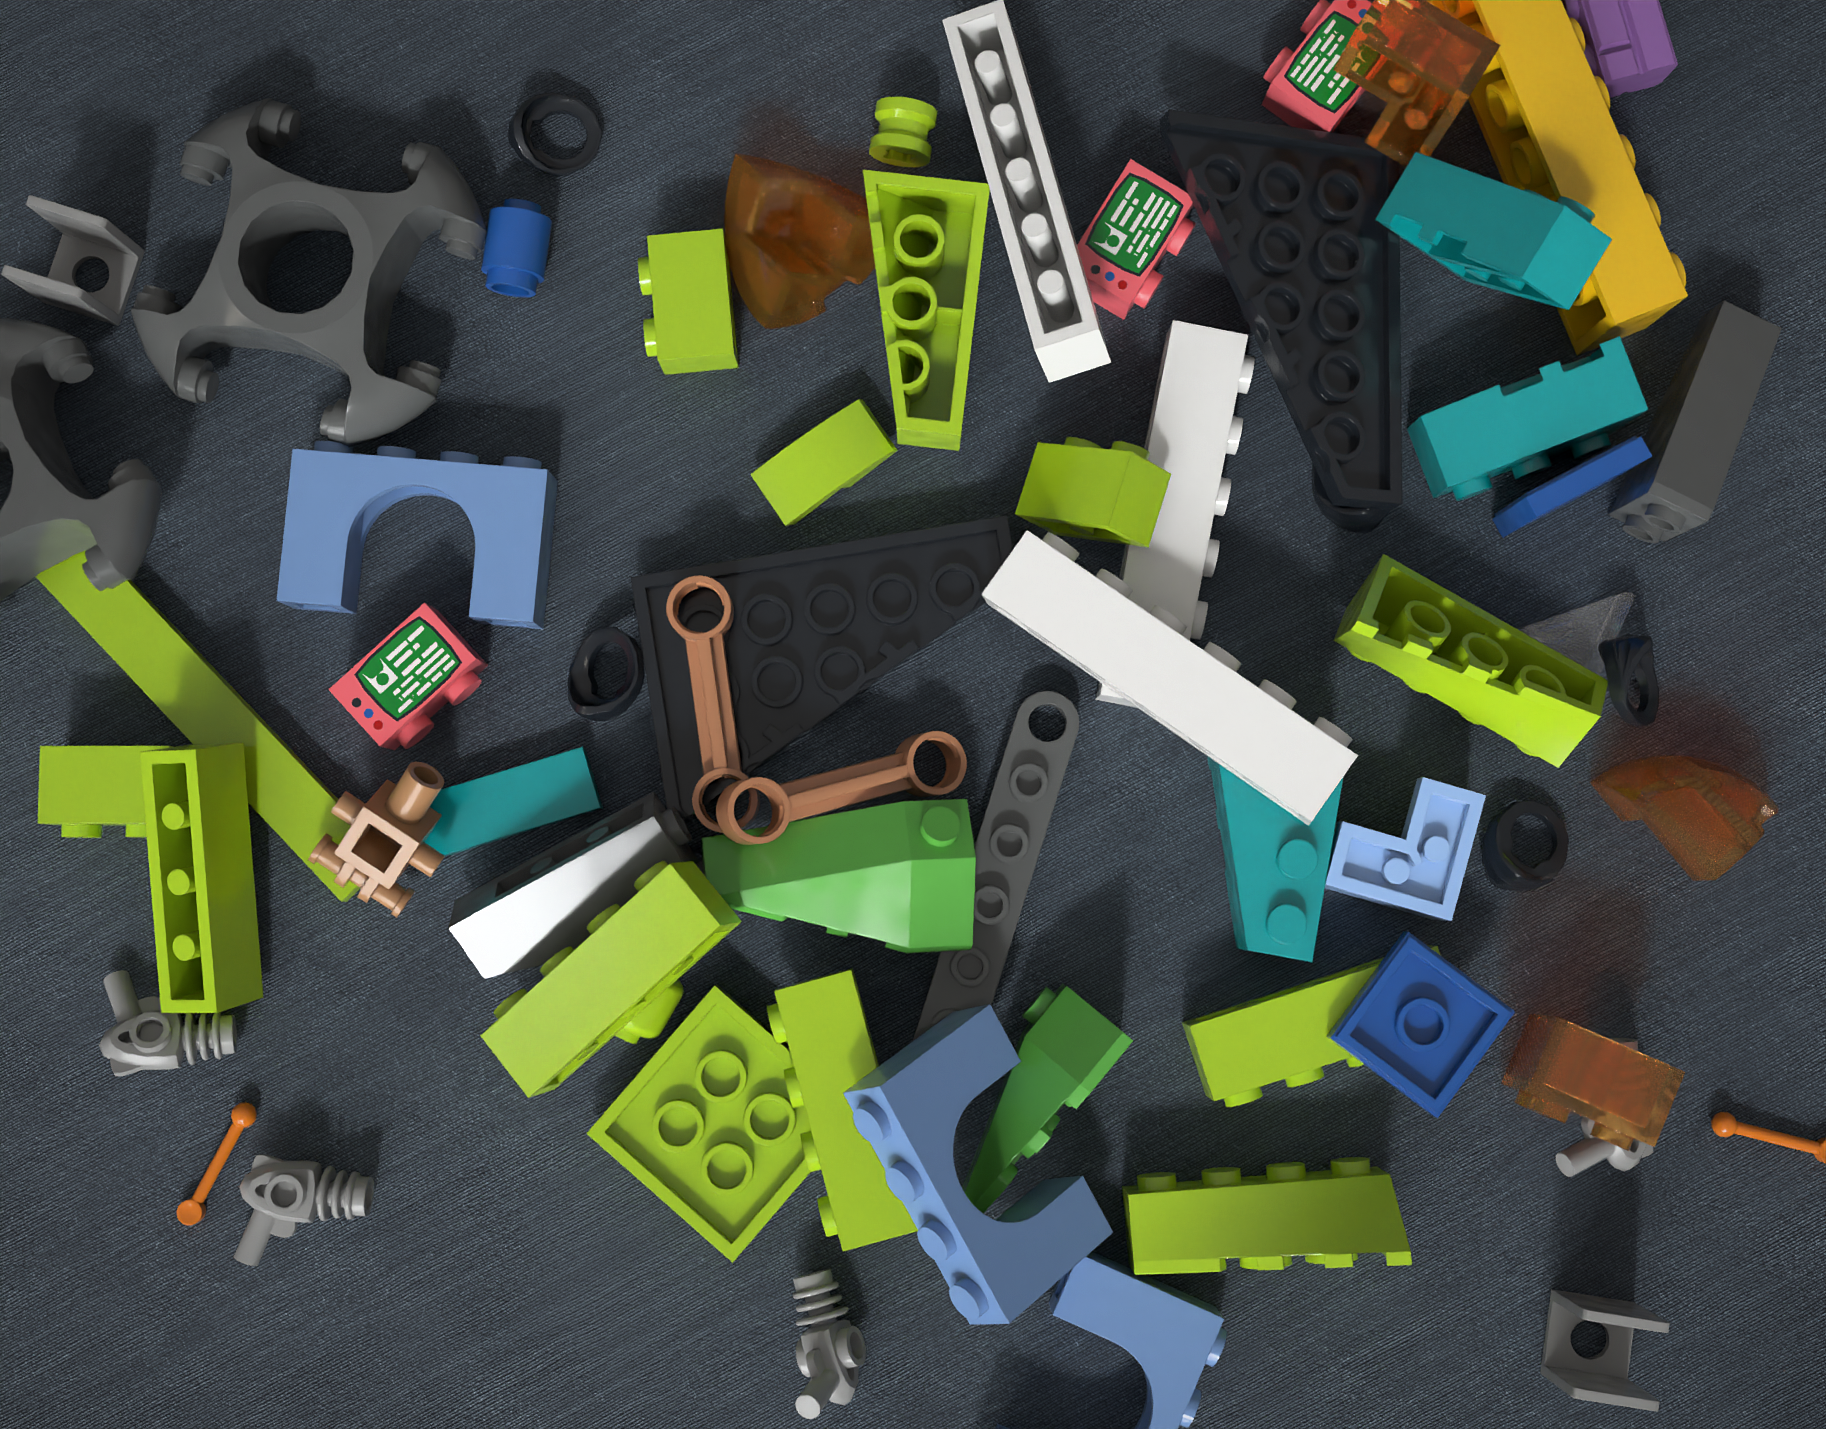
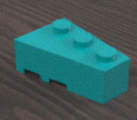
[1375,152,1612,310]
[1407,336,1648,501]
[1207,756,1343,962]

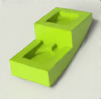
[750,399,898,526]

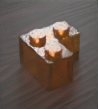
[1333,0,1501,167]
[1501,1013,1685,1151]

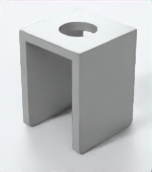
[1,195,145,326]
[1540,1289,1670,1412]

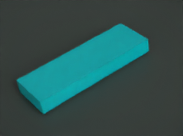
[425,747,603,856]

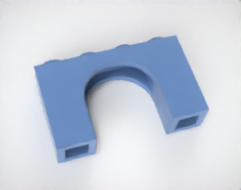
[276,441,558,629]
[843,1004,1113,1325]
[995,1251,1227,1429]

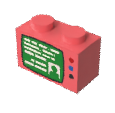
[1262,0,1407,133]
[1077,159,1196,320]
[328,602,488,750]

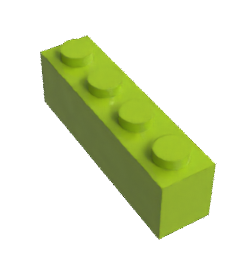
[140,742,263,1013]
[480,861,742,1098]
[1182,945,1441,1107]
[767,968,918,1251]

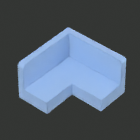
[1325,777,1486,921]

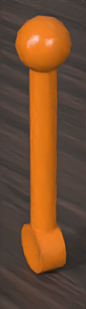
[176,1102,257,1226]
[1711,1112,1826,1164]

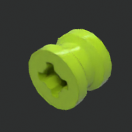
[869,97,937,167]

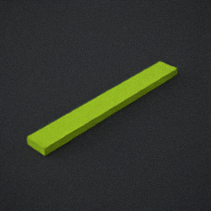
[35,550,361,902]

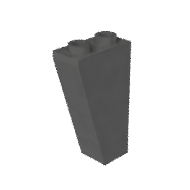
[1608,301,1782,543]
[449,792,704,978]

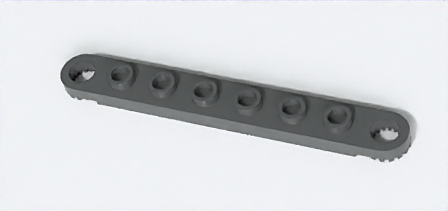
[912,691,1079,1042]

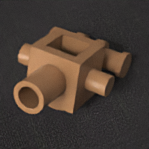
[308,762,445,918]

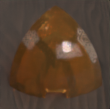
[724,153,875,329]
[1590,755,1779,881]

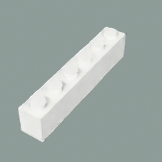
[942,0,1111,383]
[1095,320,1255,708]
[982,530,1358,825]

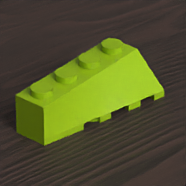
[863,170,990,451]
[1333,554,1608,768]
[1122,1157,1412,1275]

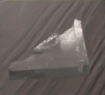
[1518,591,1636,675]

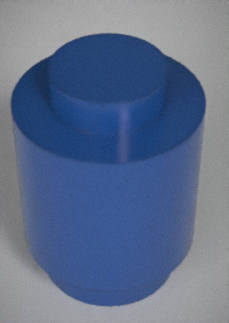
[481,199,552,297]

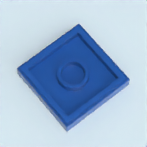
[1492,436,1652,538]
[1327,931,1515,1118]

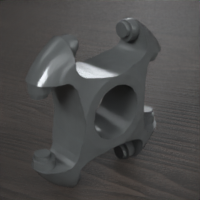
[131,98,487,447]
[0,318,162,602]

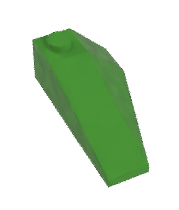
[701,799,976,953]
[962,983,1133,1214]

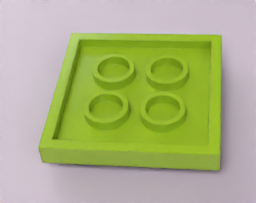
[586,984,811,1263]

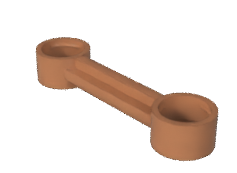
[666,576,760,834]
[716,731,967,845]

